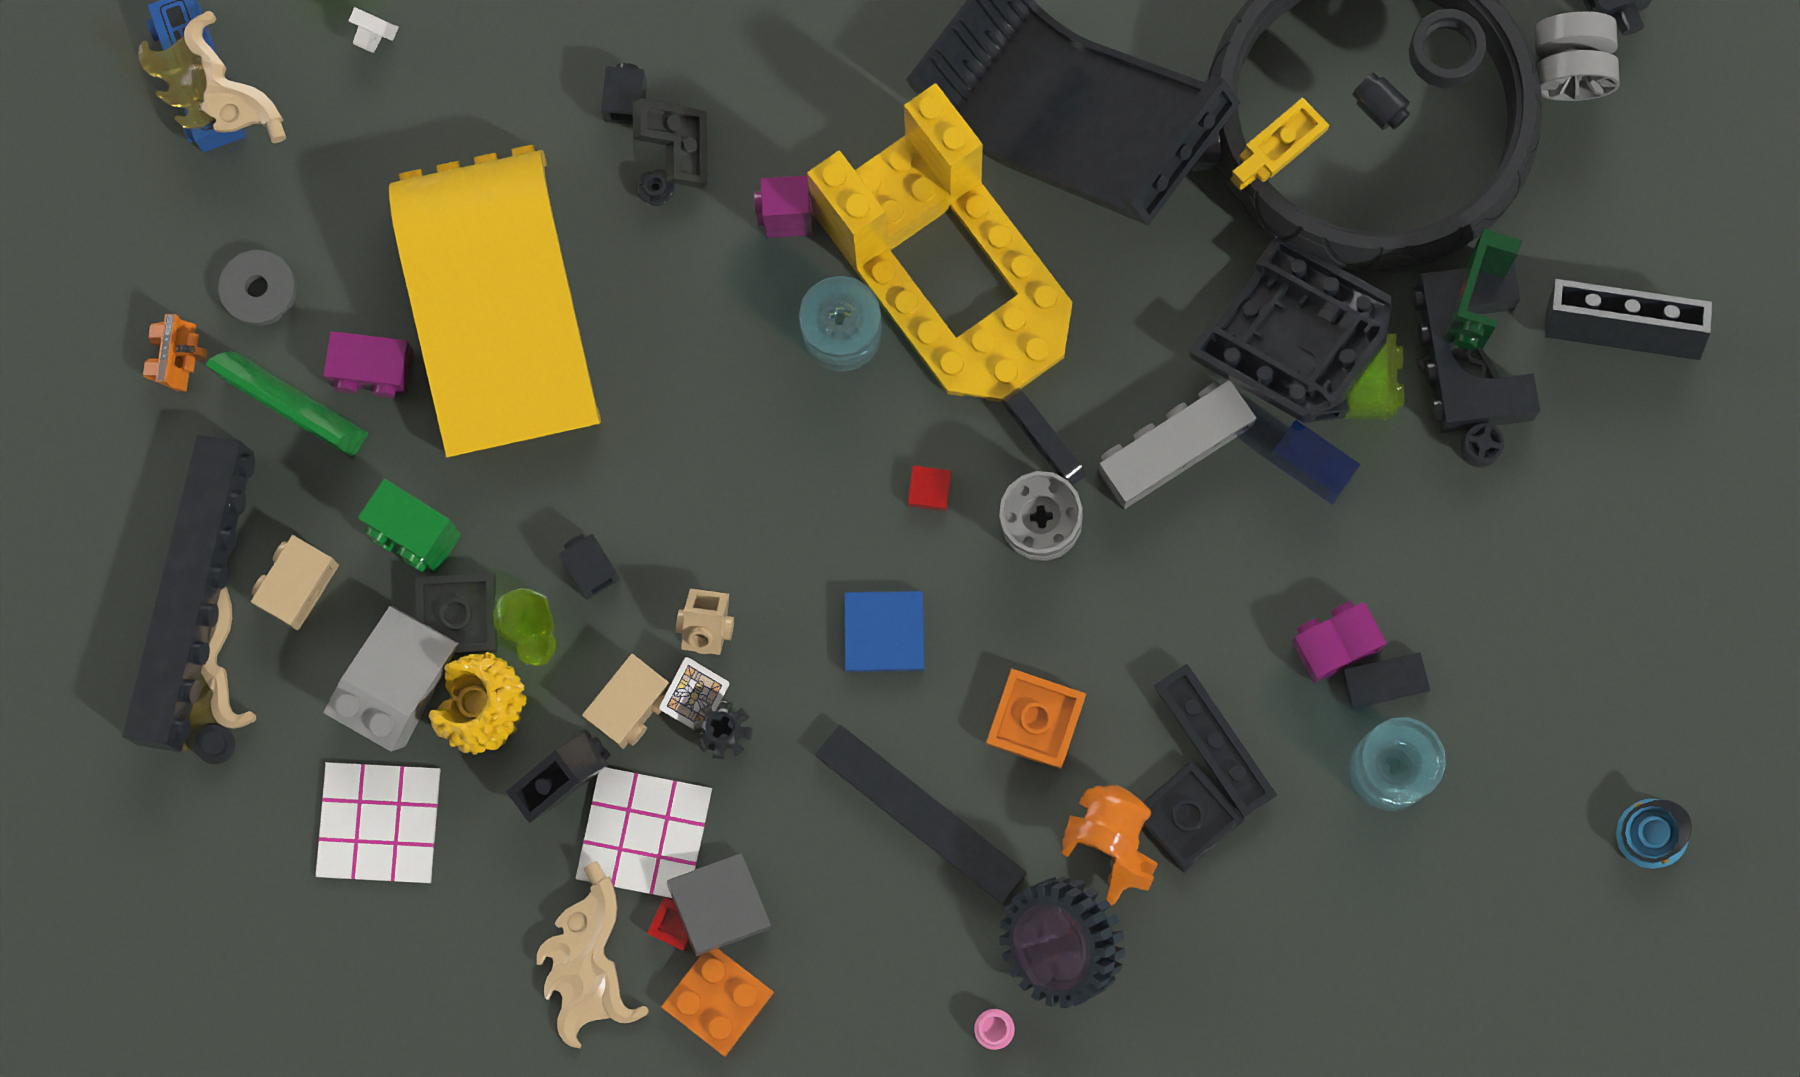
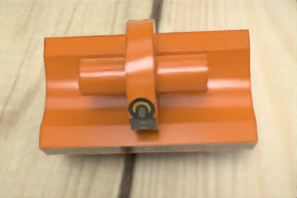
[143,314,208,392]

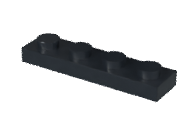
[1154,664,1277,818]

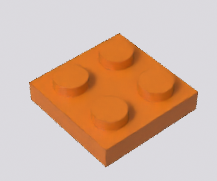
[986,668,1086,770]
[661,949,774,1057]

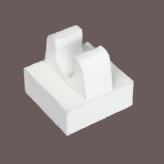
[349,7,399,53]

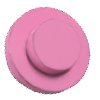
[974,1009,1015,1050]

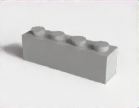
[1098,380,1256,510]

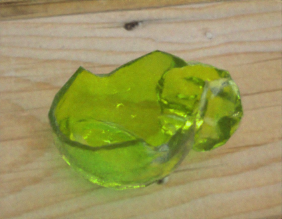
[493,588,556,666]

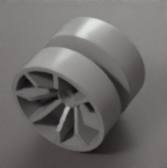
[1534,12,1620,101]

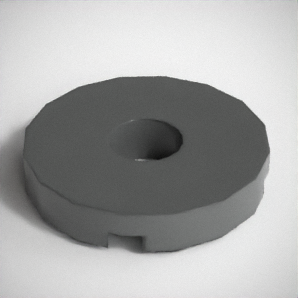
[218,249,297,327]

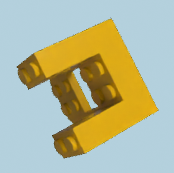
[807,83,1073,402]

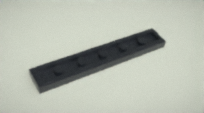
[815,724,1027,904]

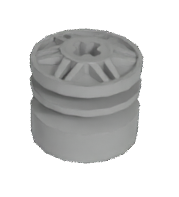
[999,471,1083,561]

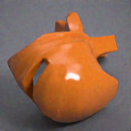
[1061,785,1158,906]

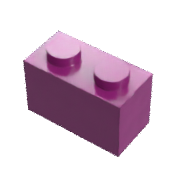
[754,175,813,238]
[323,331,413,398]

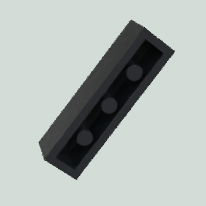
[1544,279,1712,360]

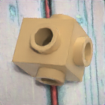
[676,588,734,655]

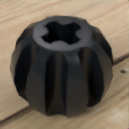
[693,700,752,760]

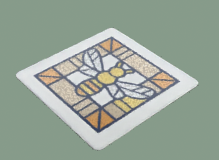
[659,657,729,734]

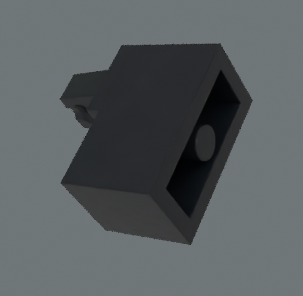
[506,733,611,823]

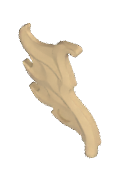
[537,861,649,1049]

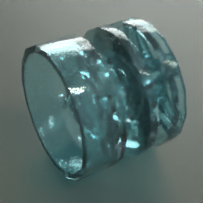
[799,276,882,372]
[1349,717,1446,811]

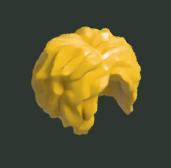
[428,652,527,755]

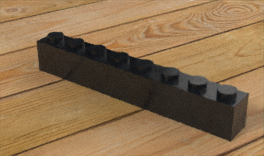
[122,435,255,752]

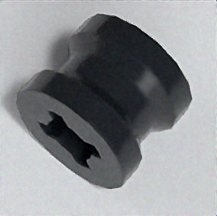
[1461,423,1504,468]

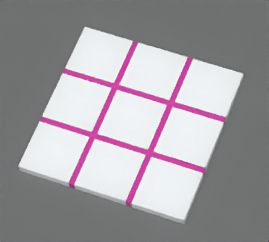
[316,762,441,883]
[575,767,712,898]

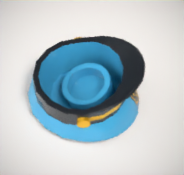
[1616,799,1692,869]

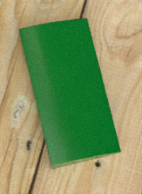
[206,351,369,459]

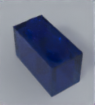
[1269,420,1361,505]

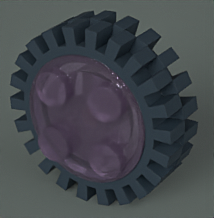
[999,876,1125,1008]

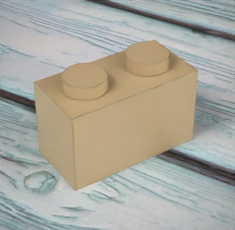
[251,535,339,631]
[582,654,670,749]

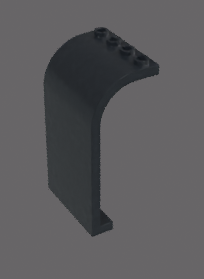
[906,0,1240,226]

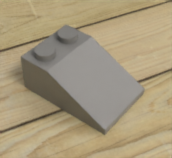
[323,606,459,752]

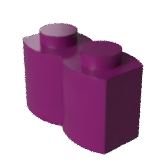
[1292,601,1387,684]

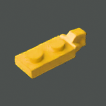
[1230,98,1329,191]

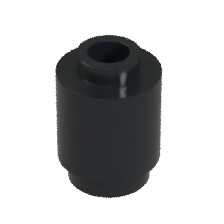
[1352,72,1410,130]

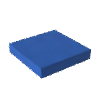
[845,591,924,672]

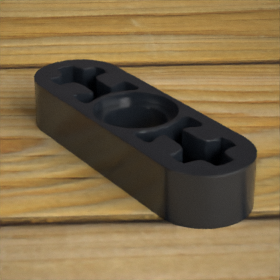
[1002,388,1086,486]

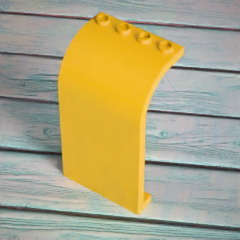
[389,145,601,457]

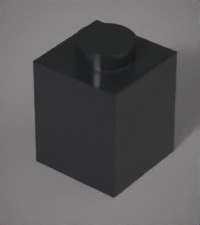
[601,63,647,124]
[559,533,621,600]

